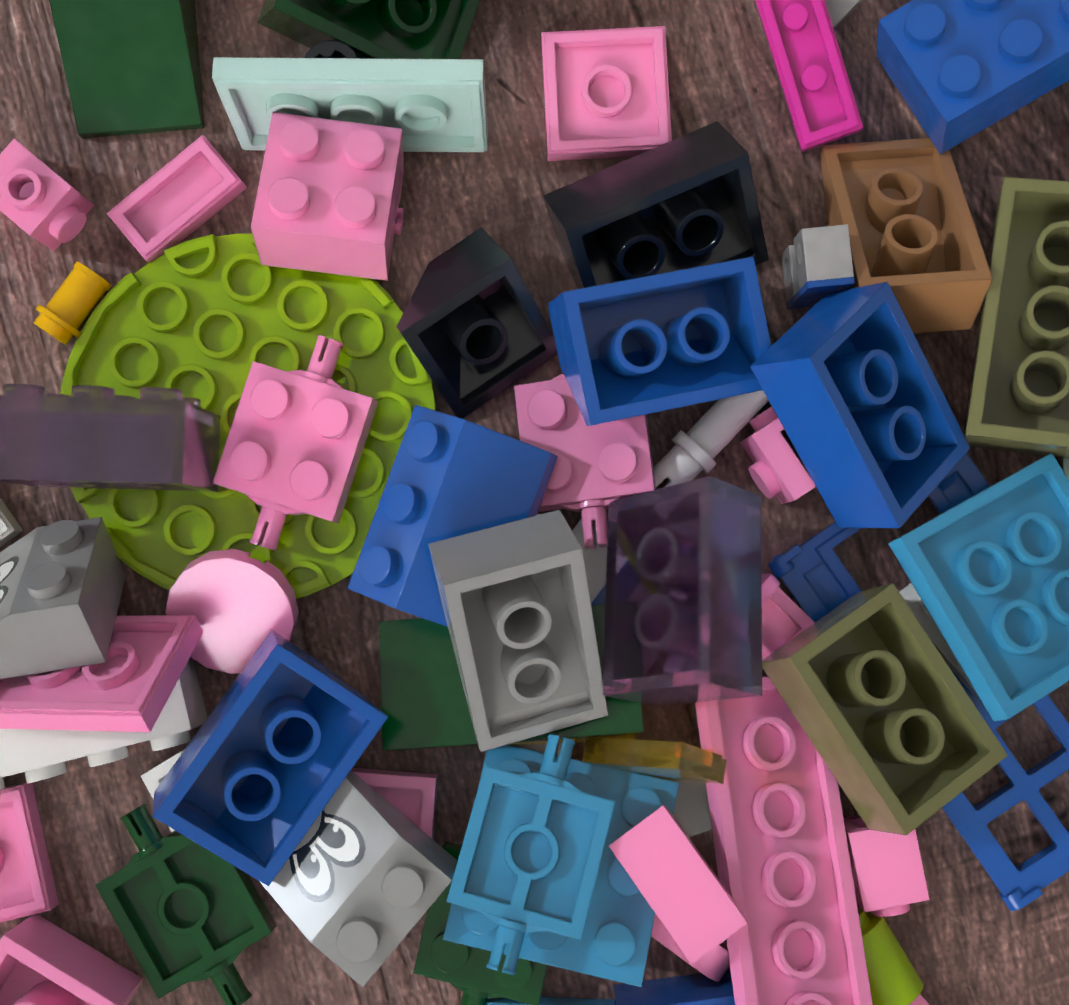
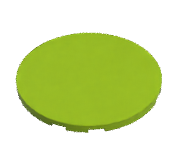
[58,233,436,599]

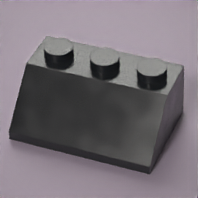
[543,121,769,289]

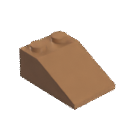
[820,138,993,333]

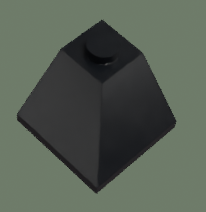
[396,227,558,419]

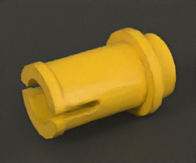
[33,261,111,346]

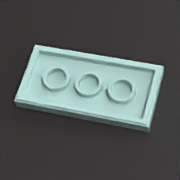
[212,57,488,152]

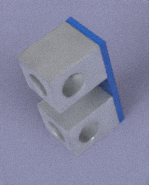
[781,224,855,309]

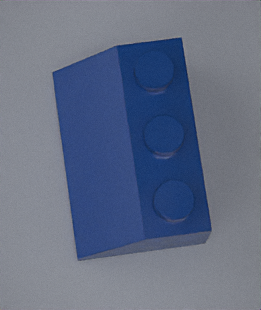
[547,257,771,426]
[347,405,558,627]
[153,630,388,887]

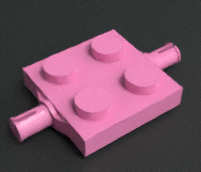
[213,335,378,551]
[514,374,657,549]

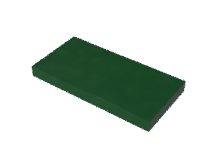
[379,602,644,752]

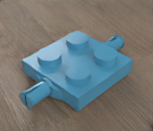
[446,734,615,975]

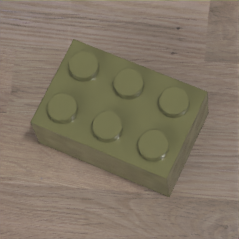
[759,583,1008,836]

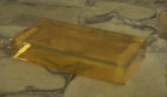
[582,737,727,784]

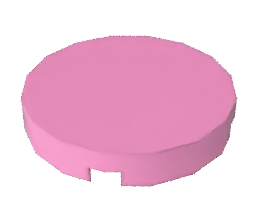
[165,549,299,674]

